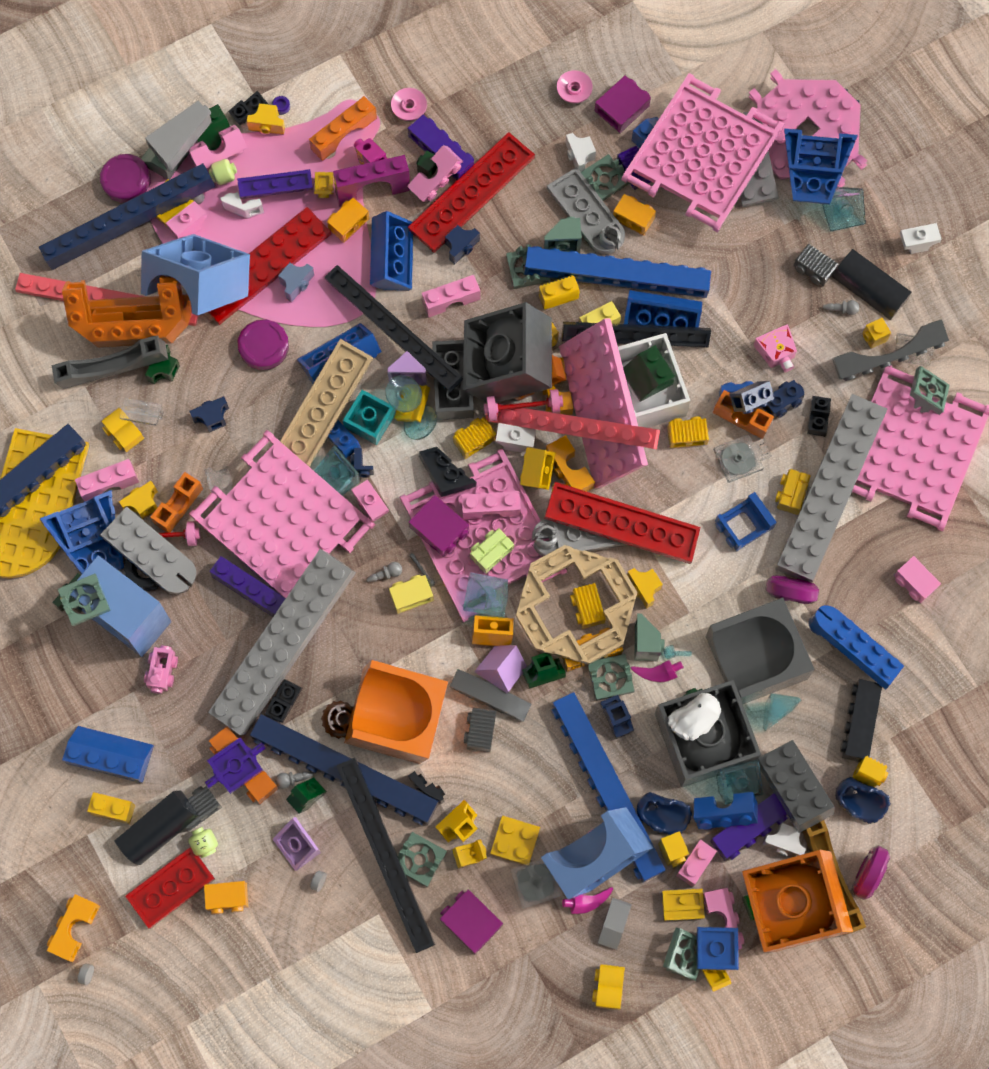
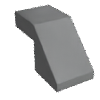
[598,898,632,950]

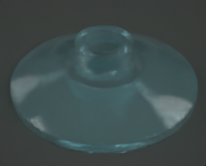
[385,376,422,412]
[404,405,437,440]

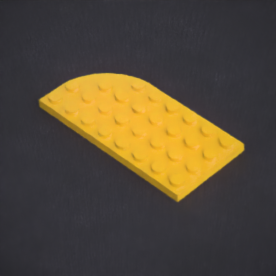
[0,428,89,579]

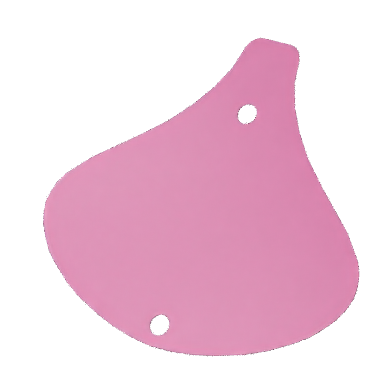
[147,99,380,327]

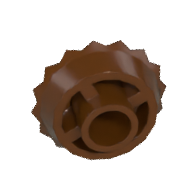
[321,700,353,739]

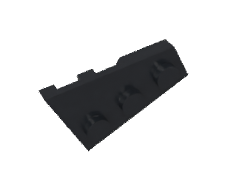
[419,447,477,497]

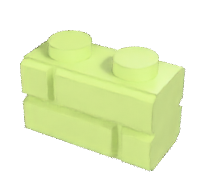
[470,528,514,574]

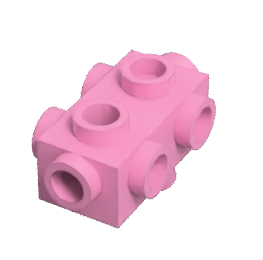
[144,645,178,694]

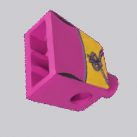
[354,138,387,183]

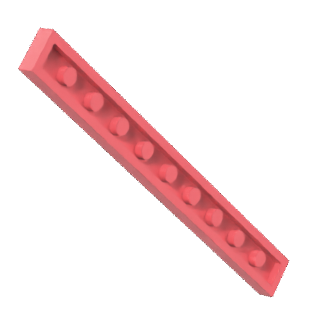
[15,273,198,326]
[485,404,660,449]

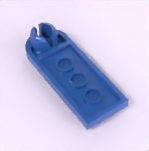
[808,605,904,690]

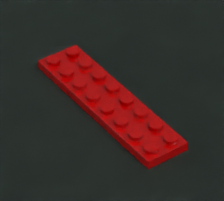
[408,132,535,253]
[208,207,331,325]
[544,482,701,564]

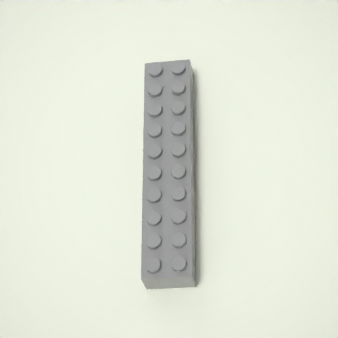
[775,394,887,582]
[208,549,356,735]

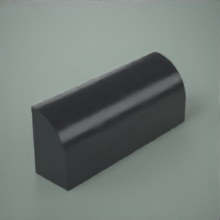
[832,249,912,320]
[114,790,199,865]

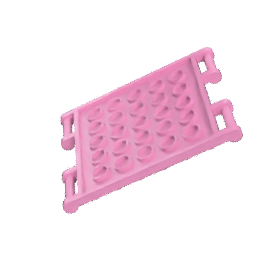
[621,73,785,233]
[852,365,989,531]
[189,430,375,598]
[400,448,567,623]

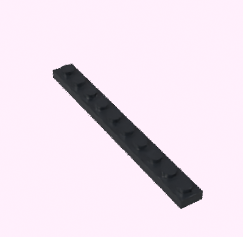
[324,265,463,392]
[337,758,436,953]

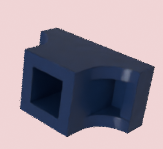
[445,225,480,264]
[189,396,229,433]
[600,695,634,739]

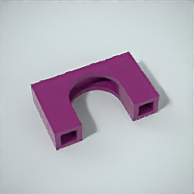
[333,155,410,207]

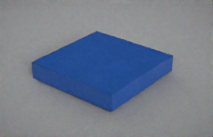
[697,927,739,970]

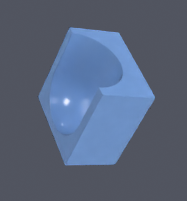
[141,234,250,316]
[70,555,172,657]
[541,807,653,900]

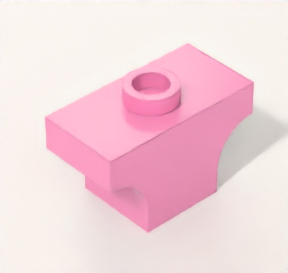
[166,201,207,239]
[352,479,389,522]

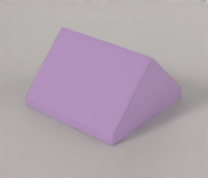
[388,351,427,386]
[475,645,527,693]
[273,817,321,871]

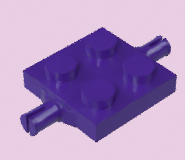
[205,738,265,794]

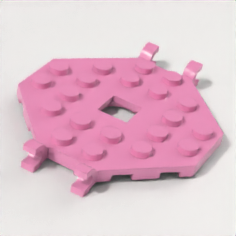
[749,69,867,189]

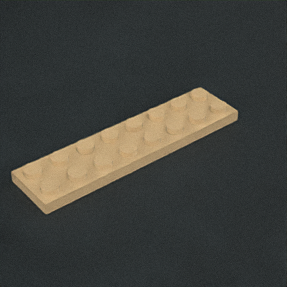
[280,339,374,467]

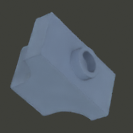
[278,262,314,302]

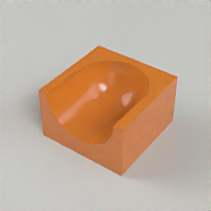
[344,660,448,764]
[742,850,853,952]

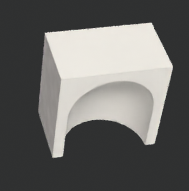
[618,333,690,428]

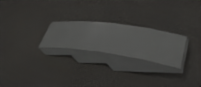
[449,669,531,722]

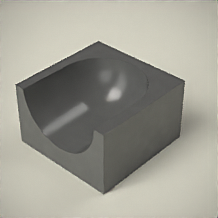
[463,302,552,403]
[705,598,815,704]
[655,680,762,788]

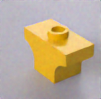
[247,103,285,135]
[119,481,158,520]
[627,568,663,609]
[435,800,478,843]

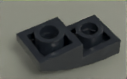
[228,91,269,125]
[807,396,831,437]
[265,679,303,723]
[408,771,445,804]

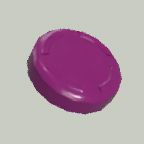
[100,154,151,203]
[237,319,289,370]
[765,575,820,604]
[852,845,890,900]

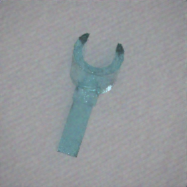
[663,645,692,659]

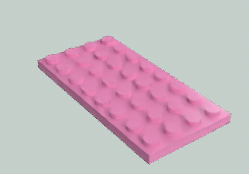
[559,319,648,489]

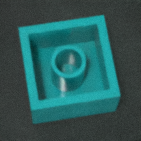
[343,390,396,445]

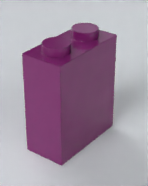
[594,75,651,133]
[409,495,469,557]
[440,889,503,954]

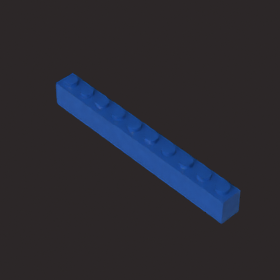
[524,246,711,298]
[551,692,666,883]

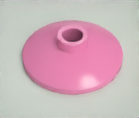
[557,70,593,103]
[391,88,427,121]

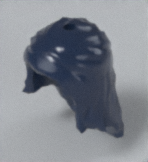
[835,777,891,824]
[637,792,693,835]

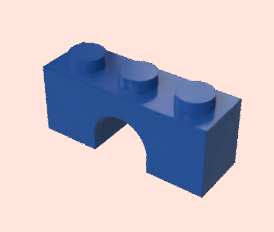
[694,792,758,830]

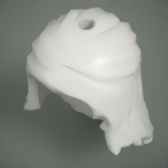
[668,693,721,741]

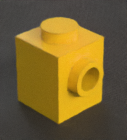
[862,318,891,349]

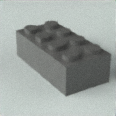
[432,340,474,420]
[758,740,835,833]

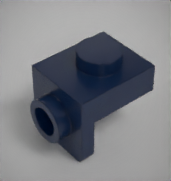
[351,448,374,478]

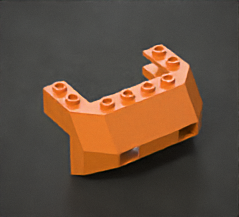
[62,275,191,348]

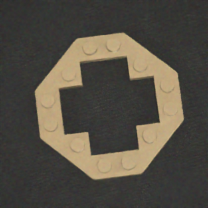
[516,545,637,665]

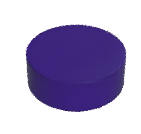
[272,96,290,115]

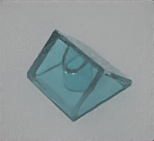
[314,446,360,496]
[763,693,802,731]

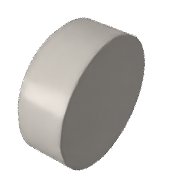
[310,870,327,892]
[78,963,94,985]

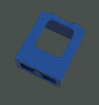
[715,492,777,552]

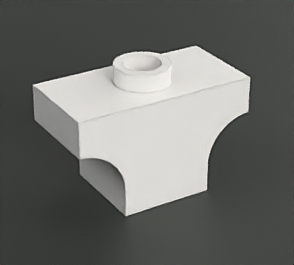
[566,133,596,172]
[900,223,942,254]
[495,423,536,453]
[762,823,806,857]

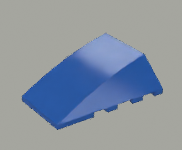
[784,128,858,205]
[40,490,124,574]

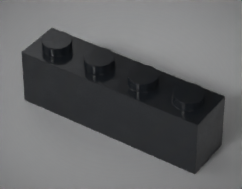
[840,679,882,762]

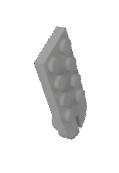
[741,112,779,207]
[547,167,625,254]
[100,507,196,594]
[532,520,626,556]

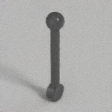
[409,553,435,587]

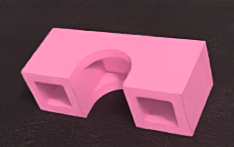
[188,125,248,171]
[407,145,463,202]
[422,275,480,317]
[75,459,139,502]
[462,491,521,520]
[703,888,744,950]

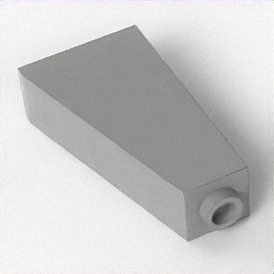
[145,101,212,172]

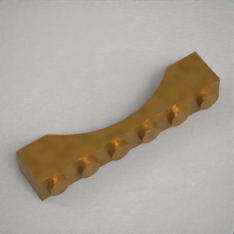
[802,820,866,936]

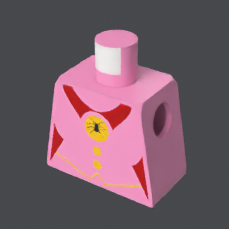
[754,324,797,372]

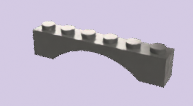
[832,319,949,381]
[51,335,168,389]

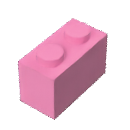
[894,556,941,603]
[676,840,717,887]

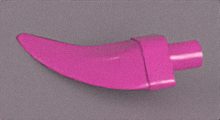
[631,660,684,682]
[562,887,613,914]

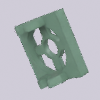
[581,154,630,201]
[506,244,550,289]
[910,366,950,415]
[58,574,111,626]
[587,654,635,701]
[398,832,447,887]
[663,928,699,981]

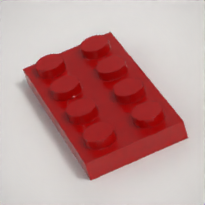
[125,847,215,929]

